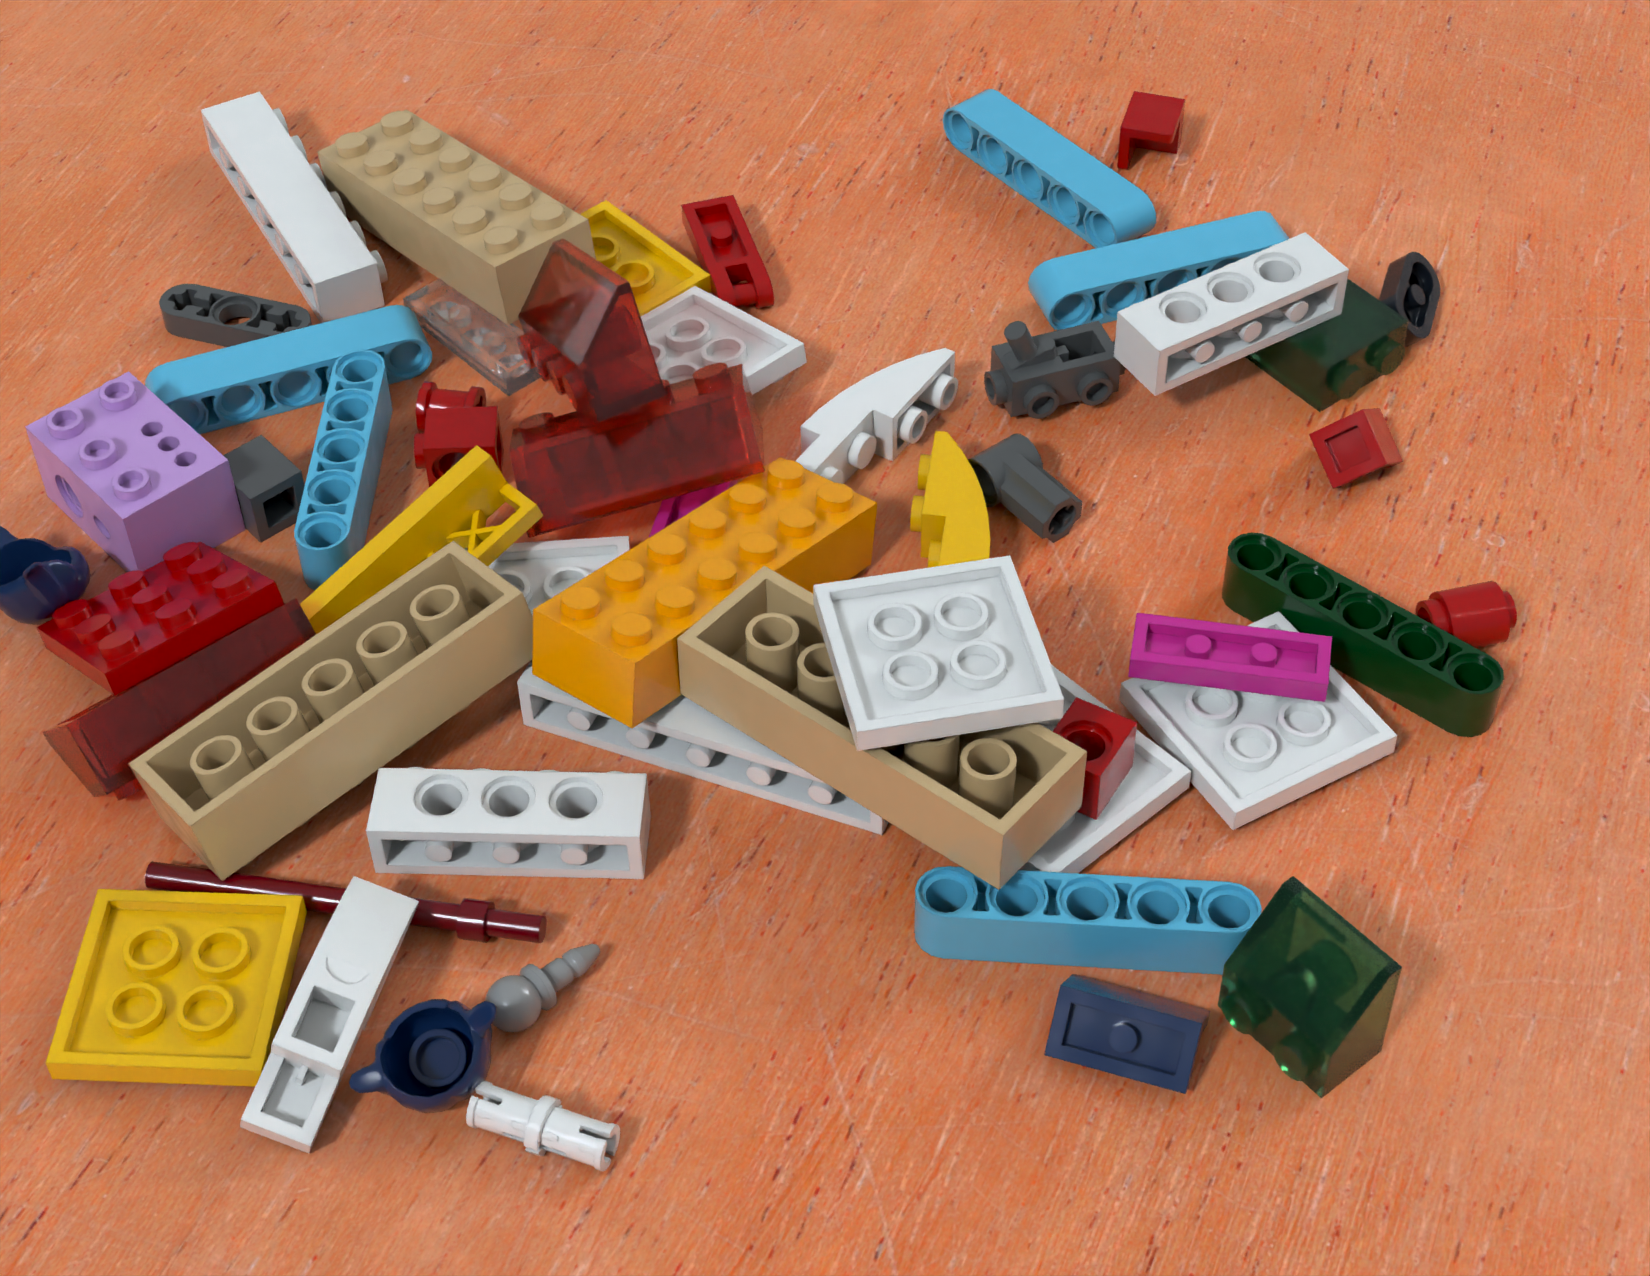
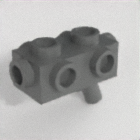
[984,321,1126,419]

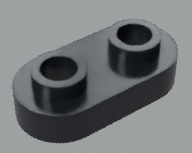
[1376,252,1440,347]

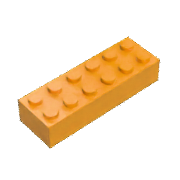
[532,457,877,729]

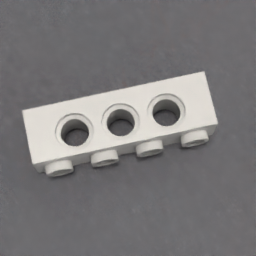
[1114,232,1349,396]
[366,767,651,879]

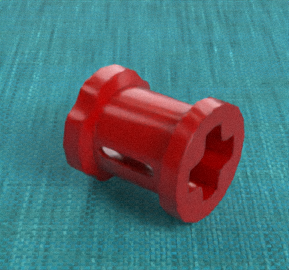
[416,381,487,433]

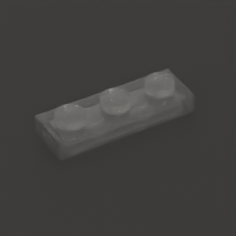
[403,278,553,396]

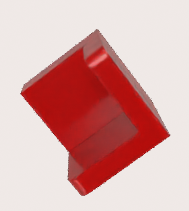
[1117,91,1185,170]
[1309,408,1403,489]

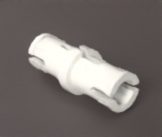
[466,1081,620,1172]

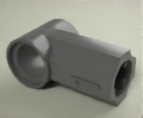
[968,434,1082,543]

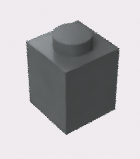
[223,435,305,543]

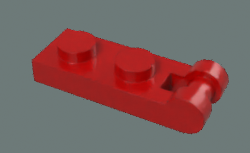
[681,195,774,309]

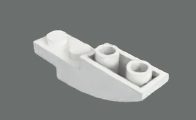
[796,348,958,484]
[240,876,419,1154]

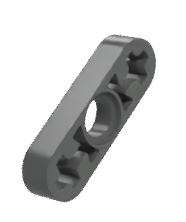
[159,284,312,347]

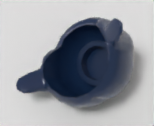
[0,526,91,625]
[349,999,496,1114]

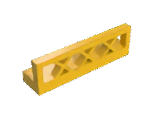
[291,445,544,638]

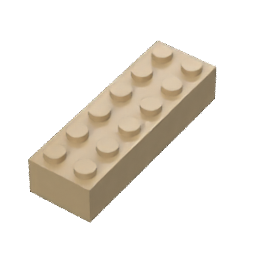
[317,109,600,325]
[128,541,533,881]
[677,566,1087,890]

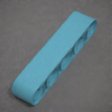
[943,89,1156,248]
[1028,211,1289,330]
[145,305,432,434]
[294,349,393,590]
[914,866,1262,975]

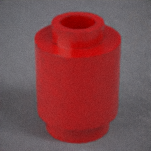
[1415,581,1517,648]

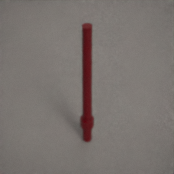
[145,861,547,943]

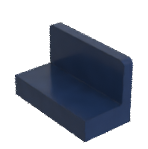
[1044,974,1210,1094]

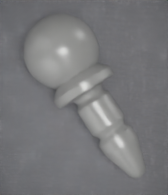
[485,944,600,1033]

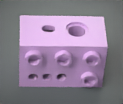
[25,371,246,572]

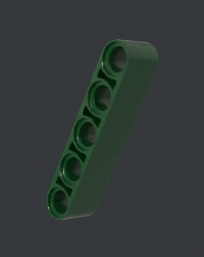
[1222,533,1504,737]

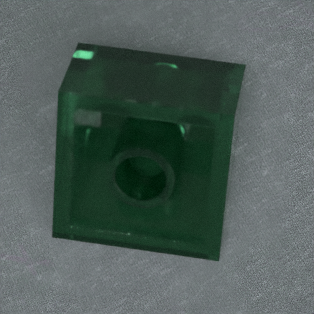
[1218,876,1402,1098]

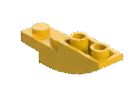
[910,431,990,568]

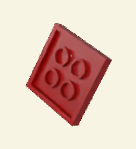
[36,541,284,696]

